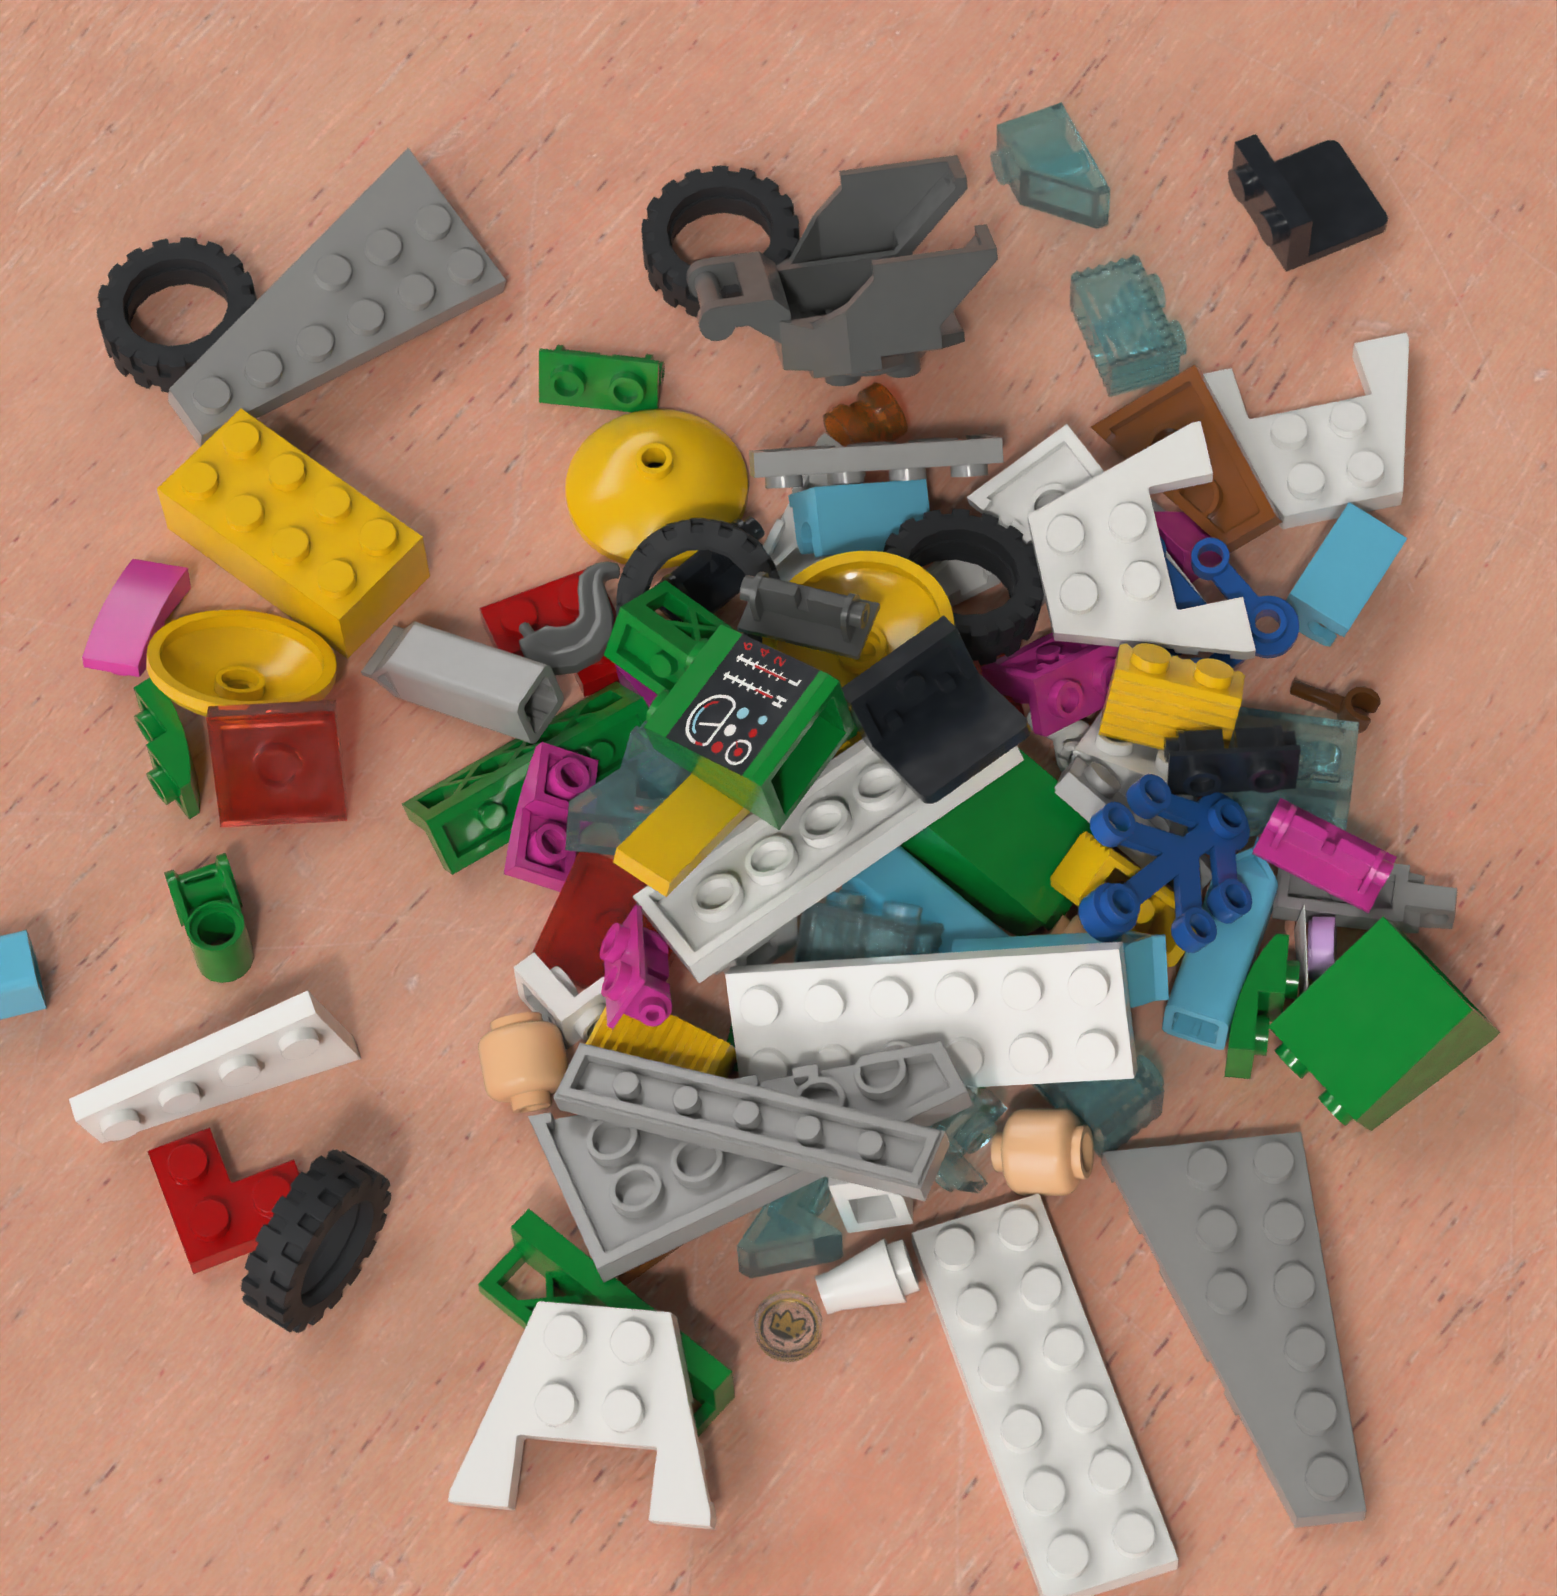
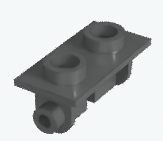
[737,571,880,660]

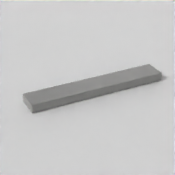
[553,1043,950,1201]

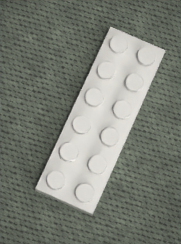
[633,739,1024,983]
[725,942,1138,1088]
[912,1194,1179,1596]

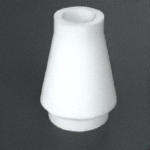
[815,1238,920,1315]

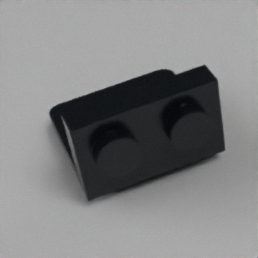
[1228,134,1388,272]
[842,615,1031,804]

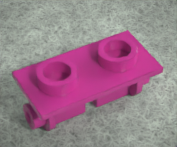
[1252,798,1397,914]
[600,904,672,1029]

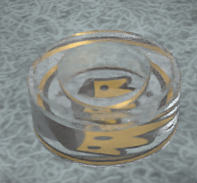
[754,1290,823,1362]

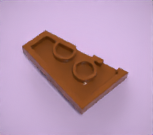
[1090,364,1282,554]

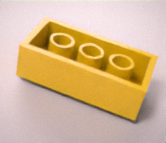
[157,408,430,659]

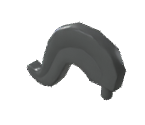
[519,561,620,675]

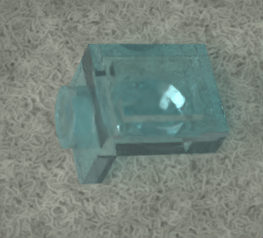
[929,1085,1008,1193]

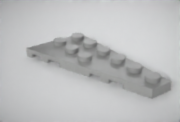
[168,148,506,447]
[528,1041,973,1282]
[1102,1132,1366,1528]

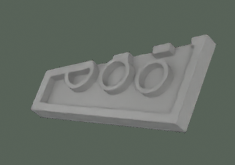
[749,434,1004,489]

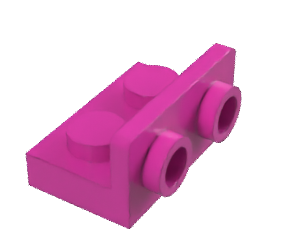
[981,632,1119,737]

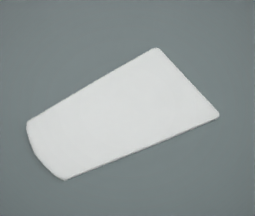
[1294,905,1308,996]

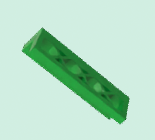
[604,580,858,744]
[402,681,661,875]
[478,1208,735,1437]

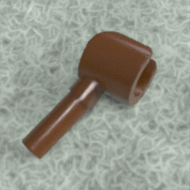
[1290,680,1381,734]

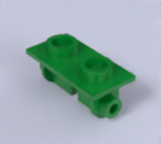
[539,345,665,413]

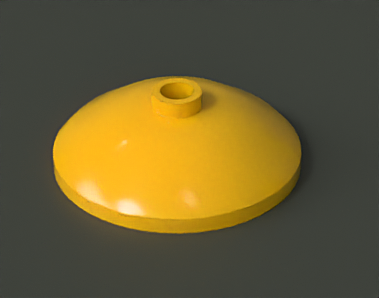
[565,409,748,569]
[762,551,955,687]
[146,610,337,724]

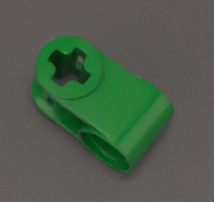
[164,853,254,983]

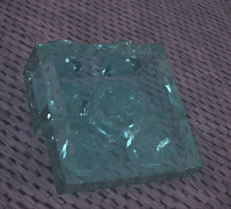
[1222,707,1359,836]

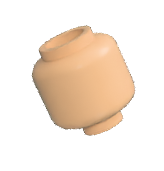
[478,1012,568,1113]
[991,1108,1094,1196]

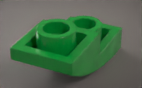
[133,678,200,820]
[1224,934,1300,1079]

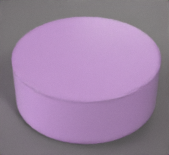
[1308,917,1337,982]

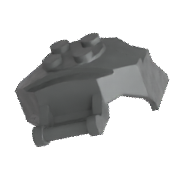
[686,155,998,386]

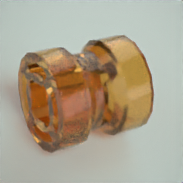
[823,382,908,447]

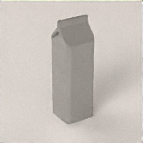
[361,621,564,744]

